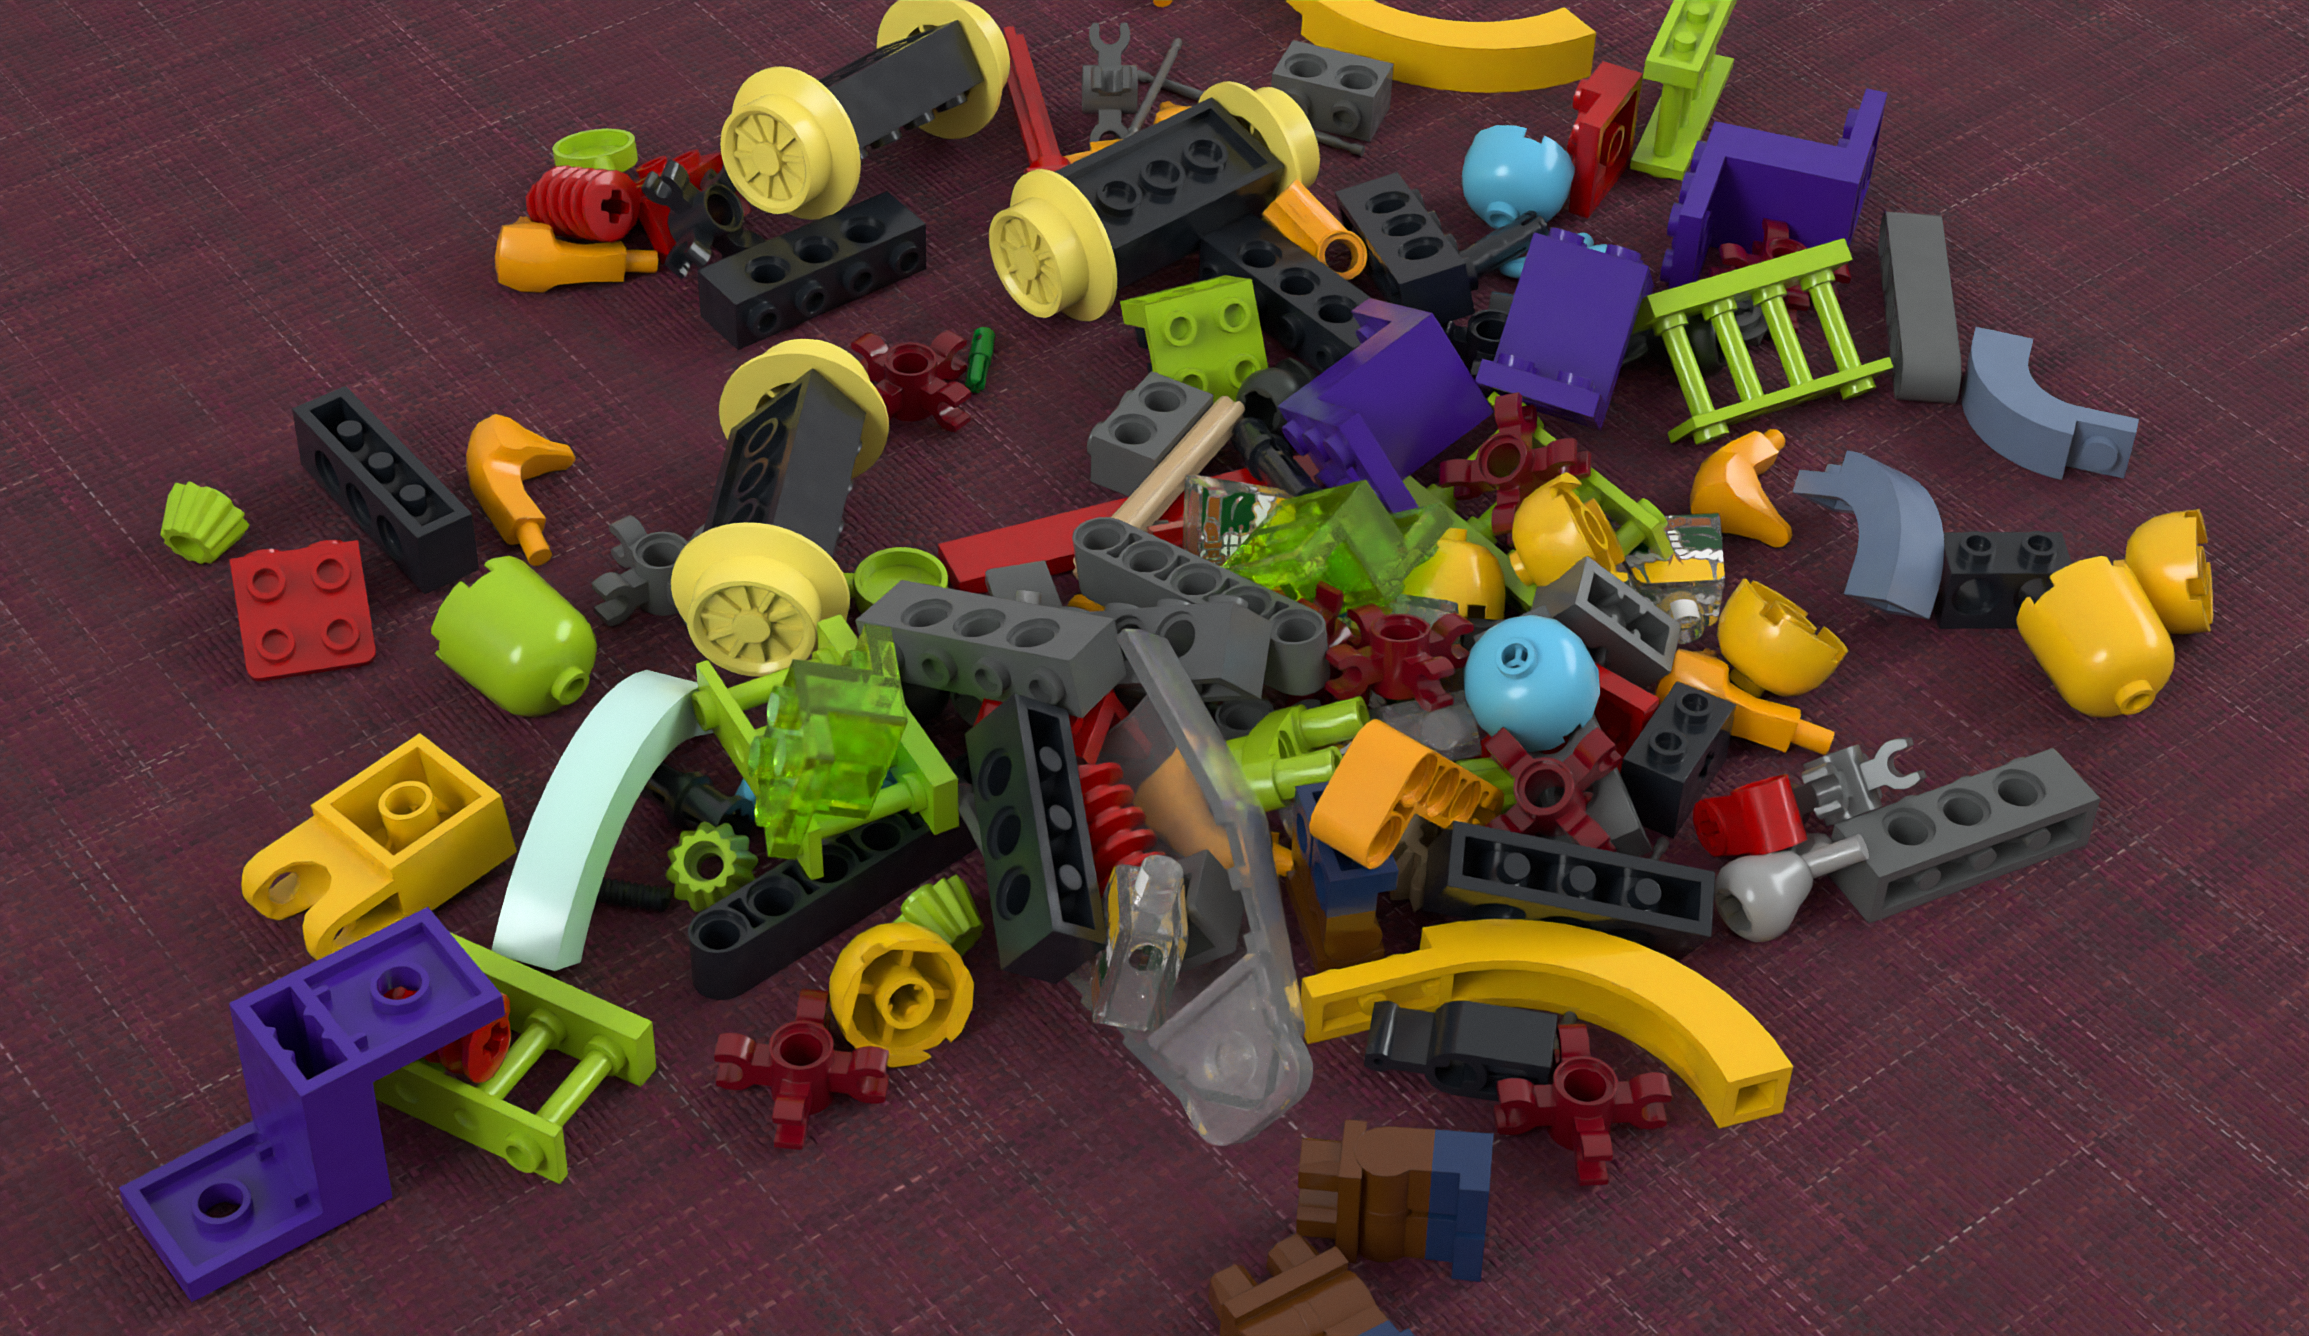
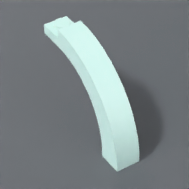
[491,670,714,971]

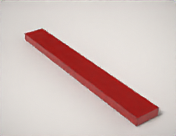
[938,454,1319,594]

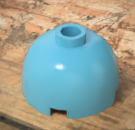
[1461,125,1575,229]
[1463,615,1600,753]

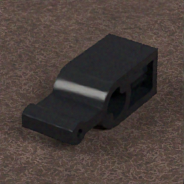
[1364,1001,1557,1102]

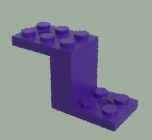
[1660,88,1888,289]
[1475,227,1654,431]
[1277,298,1494,529]
[119,907,505,1302]

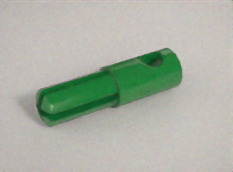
[965,327,996,393]

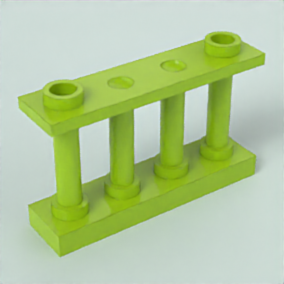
[1630,0,1737,181]
[1631,238,1893,446]
[1403,391,1674,615]
[691,614,959,880]
[373,933,657,1184]

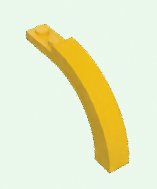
[1285,0,1596,93]
[1298,919,1793,1129]

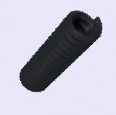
[596,877,672,913]

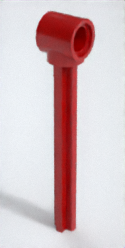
[1004,26,1071,175]

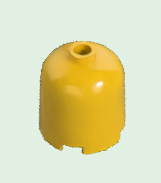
[2016,556,2175,718]

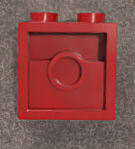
[1567,61,1643,218]

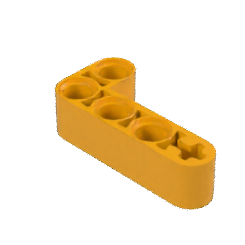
[1309,719,1504,869]

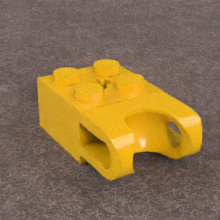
[241,733,517,960]

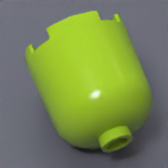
[431,555,597,718]

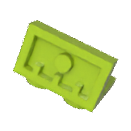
[1120,275,1268,404]

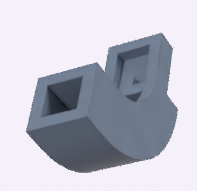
[1961,327,2139,480]
[1793,450,1944,619]

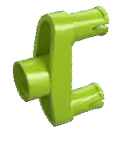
[1215,696,1370,814]

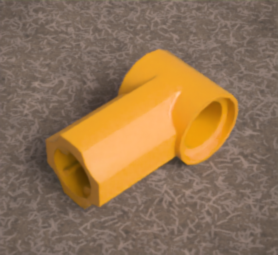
[1261,179,1368,281]

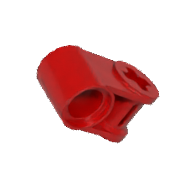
[1693,774,1808,857]

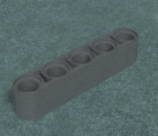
[1878,211,1961,404]
[1072,517,1330,696]

